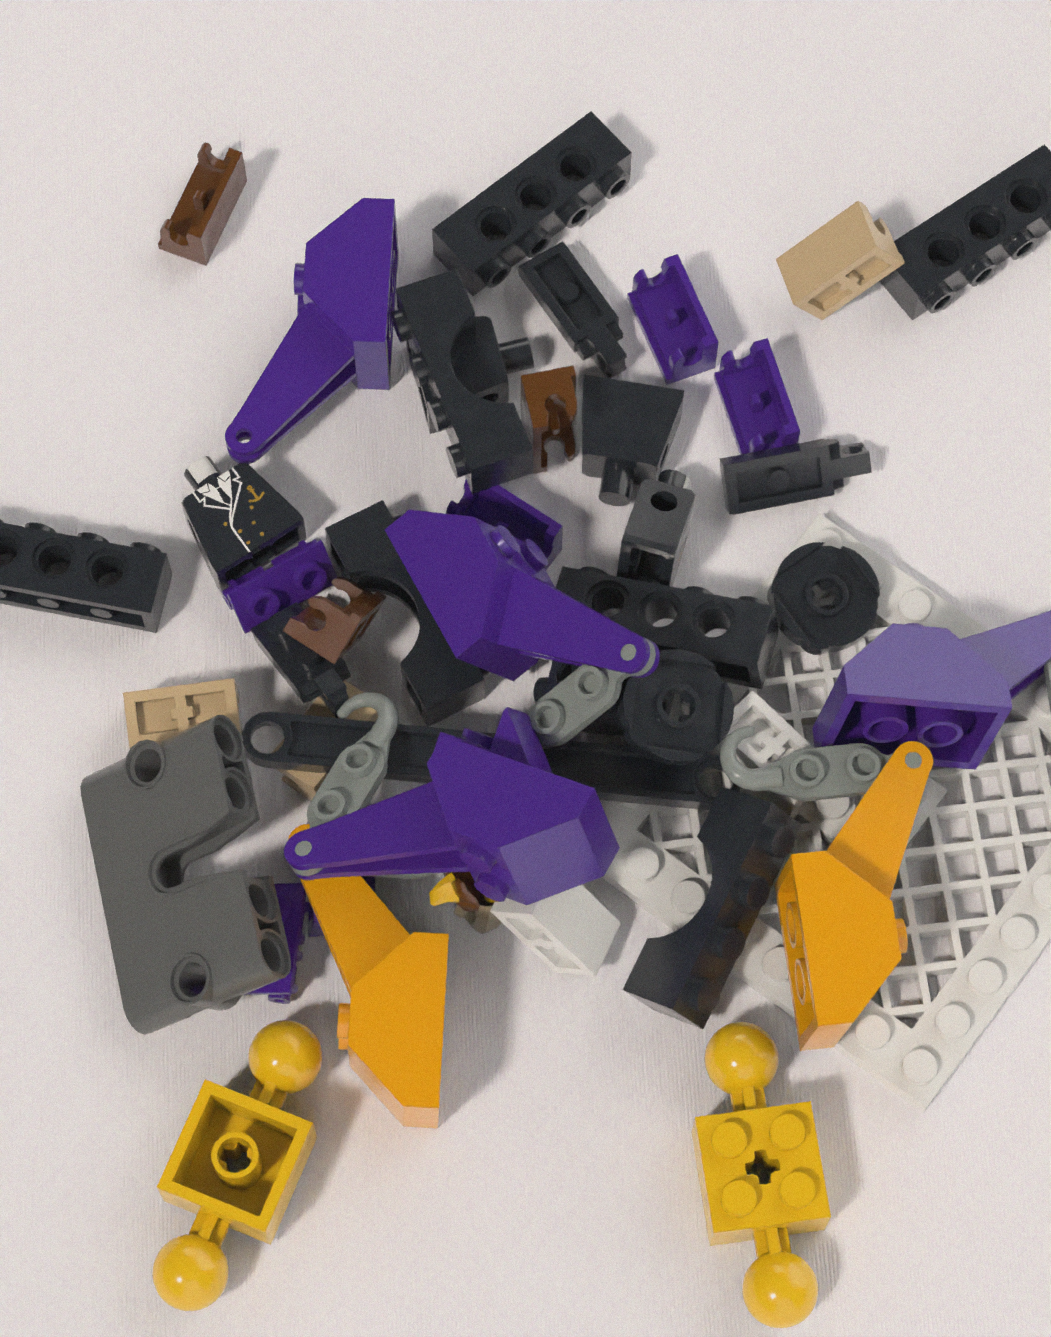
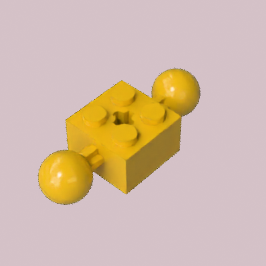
[152,1020,322,1311]
[691,1022,831,1328]

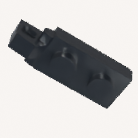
[518,241,627,378]
[719,438,872,515]
[250,602,351,718]

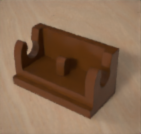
[158,142,247,266]
[521,365,577,474]
[283,577,387,664]

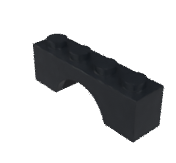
[390,268,533,494]
[325,500,490,727]
[623,786,801,1029]

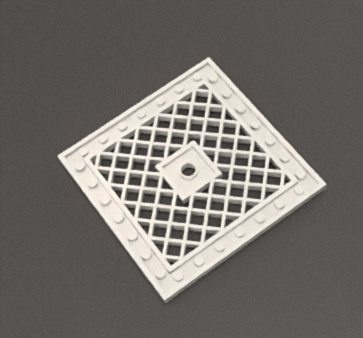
[600,513,1051,1113]

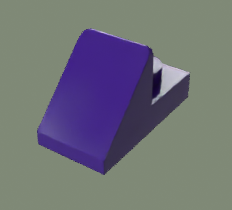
[433,707,553,774]

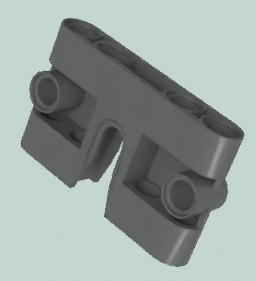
[80,715,291,1035]

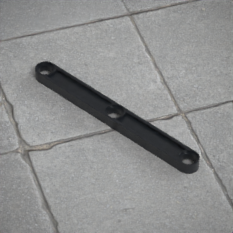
[242,712,740,810]

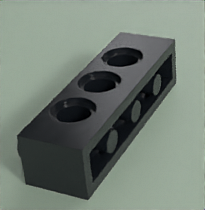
[432,111,632,296]
[879,144,1051,320]
[0,519,172,633]
[555,566,779,689]

